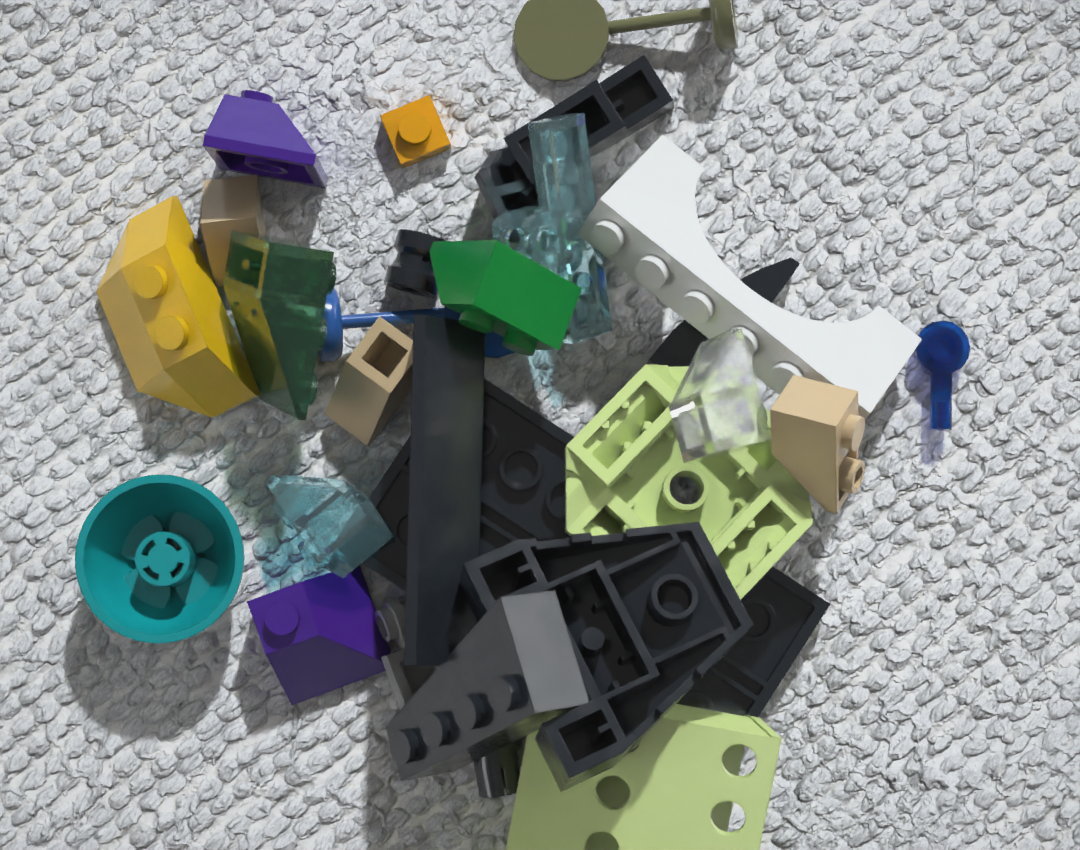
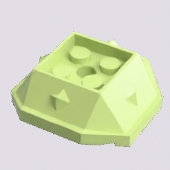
[565,364,813,600]

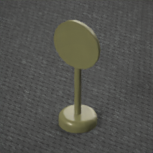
[514,0,738,82]

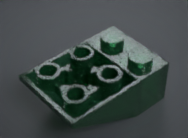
[223,230,336,421]

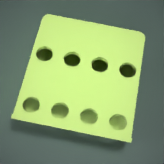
[506,704,782,850]

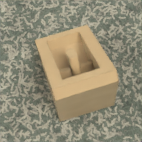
[200,174,270,288]

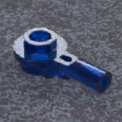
[914,321,970,431]

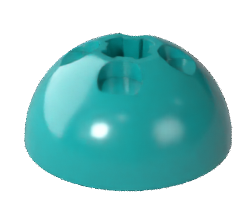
[75,474,245,644]

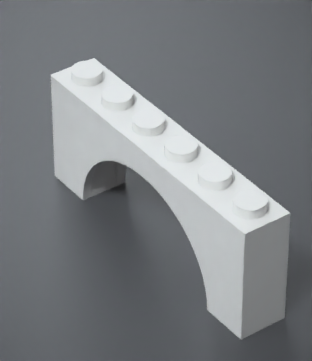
[577,135,922,419]

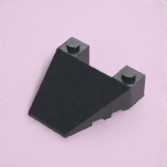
[459,522,754,792]

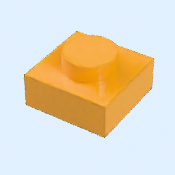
[380,95,452,169]

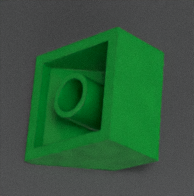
[429,240,582,356]

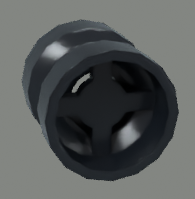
[384,229,445,298]

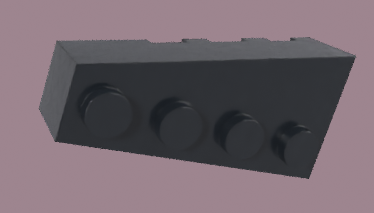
[386,590,589,781]

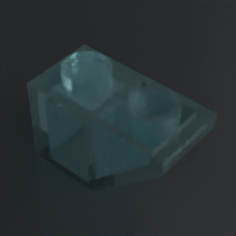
[265,474,394,578]

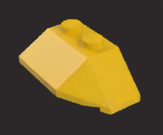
[96,196,261,417]

